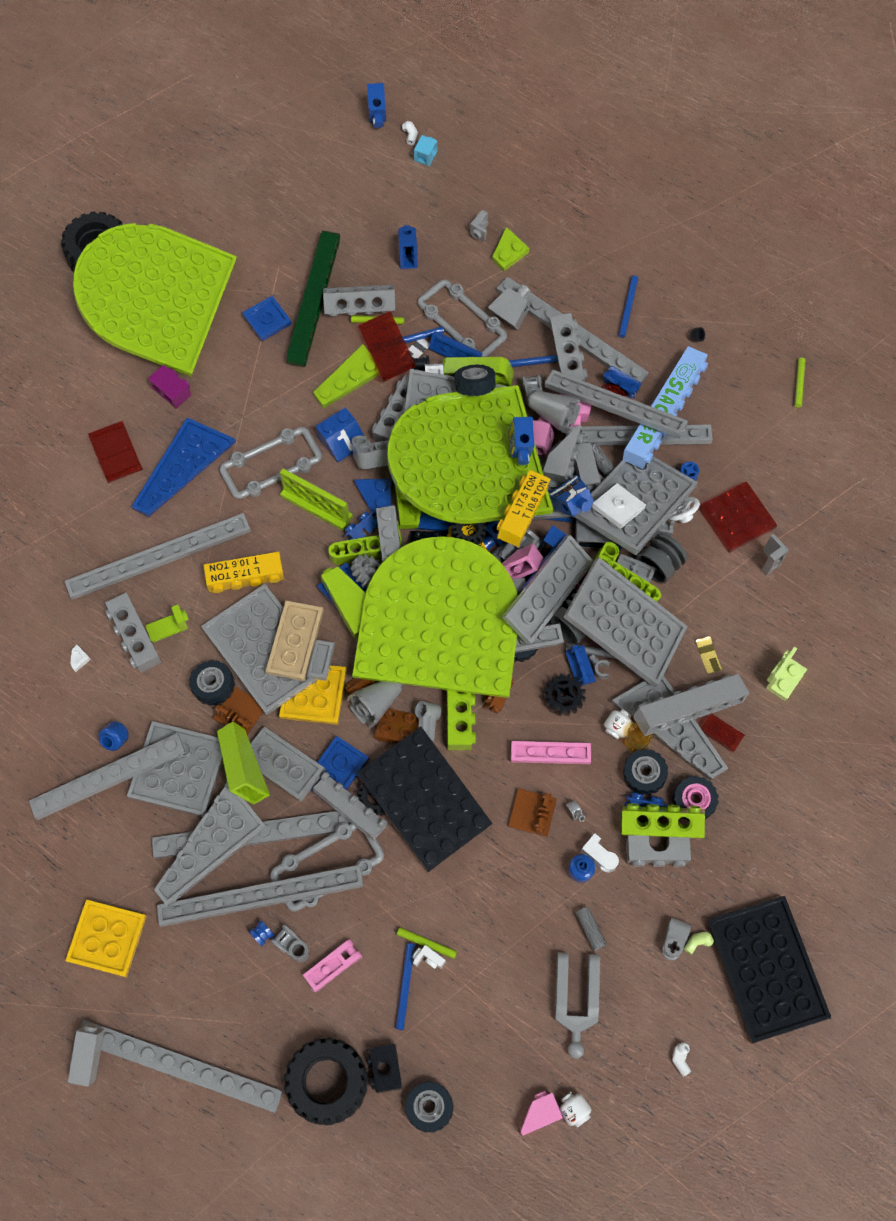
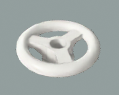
[668,497,700,523]

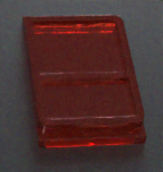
[88,421,143,483]

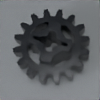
[543,673,586,716]

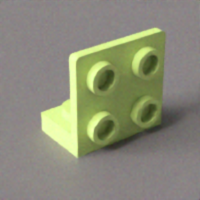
[766,647,807,701]

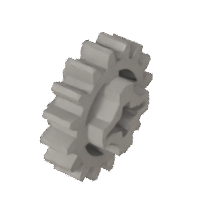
[350,554,381,588]

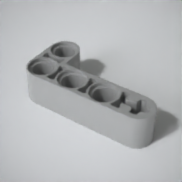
[352,435,389,469]

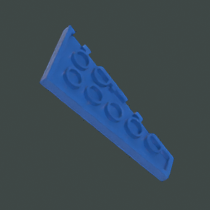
[132,417,236,517]

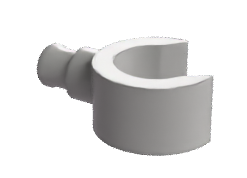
[589,654,610,679]
[565,800,585,822]

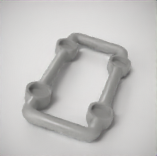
[418,279,507,357]
[219,427,322,499]
[270,823,384,912]

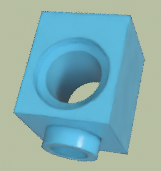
[414,135,437,166]

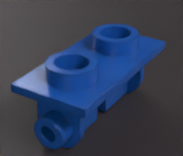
[603,365,642,399]
[342,511,378,540]
[565,645,596,686]
[625,792,667,818]

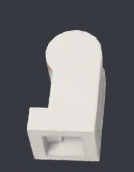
[581,834,619,873]

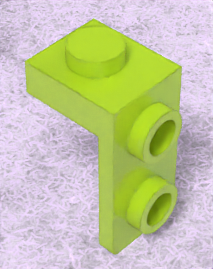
[146,605,189,643]

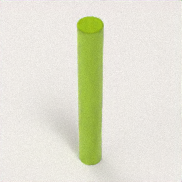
[351,315,404,325]
[795,358,806,408]
[397,927,457,959]

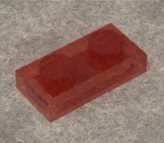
[701,713,745,753]

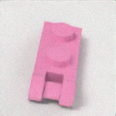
[303,939,363,993]

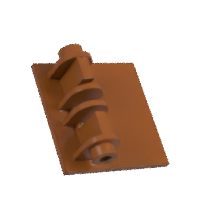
[213,686,263,735]
[374,708,419,744]
[508,788,557,837]

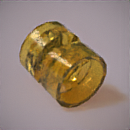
[624,722,653,753]

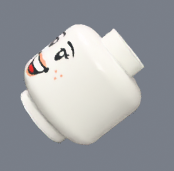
[604,709,634,740]
[559,1092,591,1127]

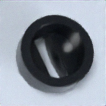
[690,327,705,342]

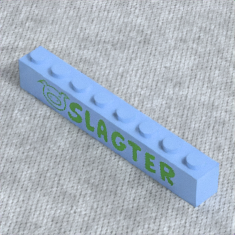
[623,346,708,469]

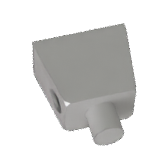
[488,284,531,330]

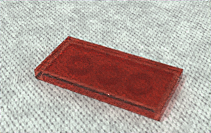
[358,311,416,382]

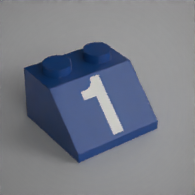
[315,407,364,463]

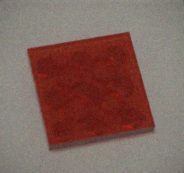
[699,481,777,553]

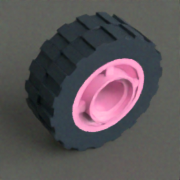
[672,776,719,821]

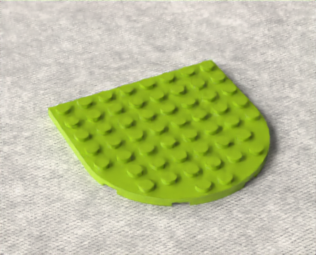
[73,223,237,377]
[387,385,553,524]
[352,537,518,698]

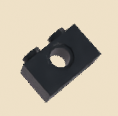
[367,1044,403,1094]

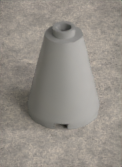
[528,391,581,433]
[347,681,402,728]

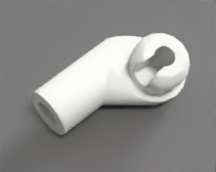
[402,121,418,145]
[672,1043,691,1077]

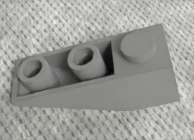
[543,425,585,483]

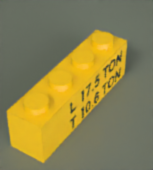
[497,470,551,547]
[204,552,284,593]

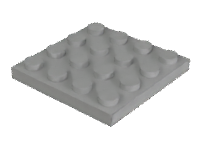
[127,721,223,817]

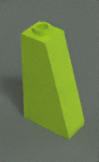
[321,567,366,639]
[217,722,270,805]

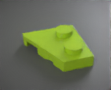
[492,228,530,271]

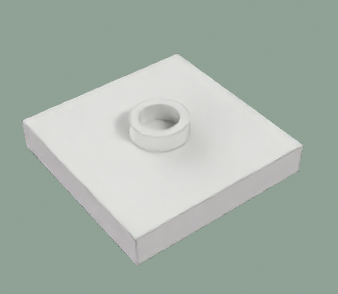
[592,483,646,529]

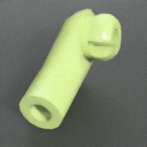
[683,931,714,955]

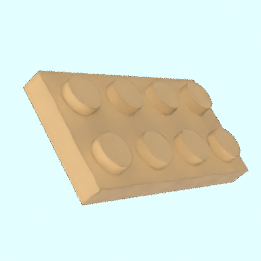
[266,601,324,681]

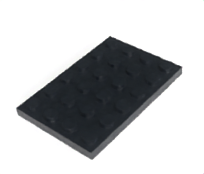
[356,727,493,873]
[707,896,832,1044]

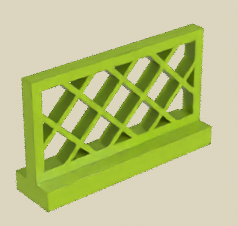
[280,469,353,532]

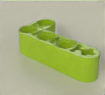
[442,357,514,386]
[329,520,402,565]
[589,542,661,602]

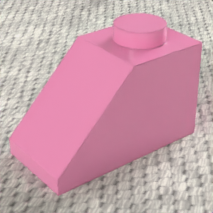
[502,543,543,579]
[520,1091,563,1136]

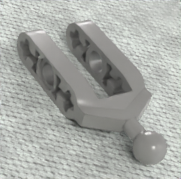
[555,952,600,1059]

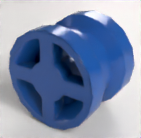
[680,461,699,481]
[248,920,274,947]

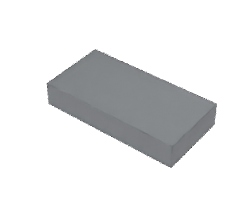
[307,640,335,681]

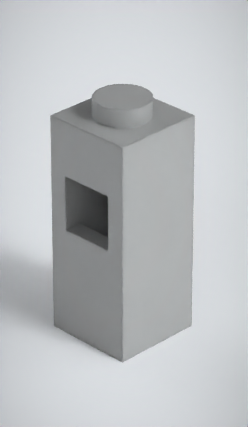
[573,442,600,491]
[68,1024,104,1087]

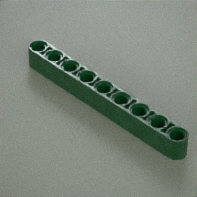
[287,230,340,367]

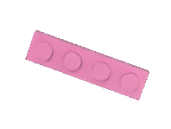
[511,741,591,764]

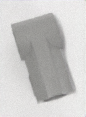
[415,701,441,742]

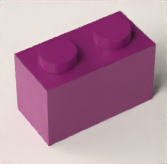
[148,365,191,409]

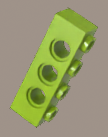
[447,690,476,750]
[622,803,705,838]

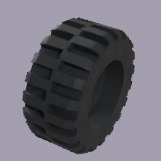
[61,211,123,272]
[284,1037,368,1125]

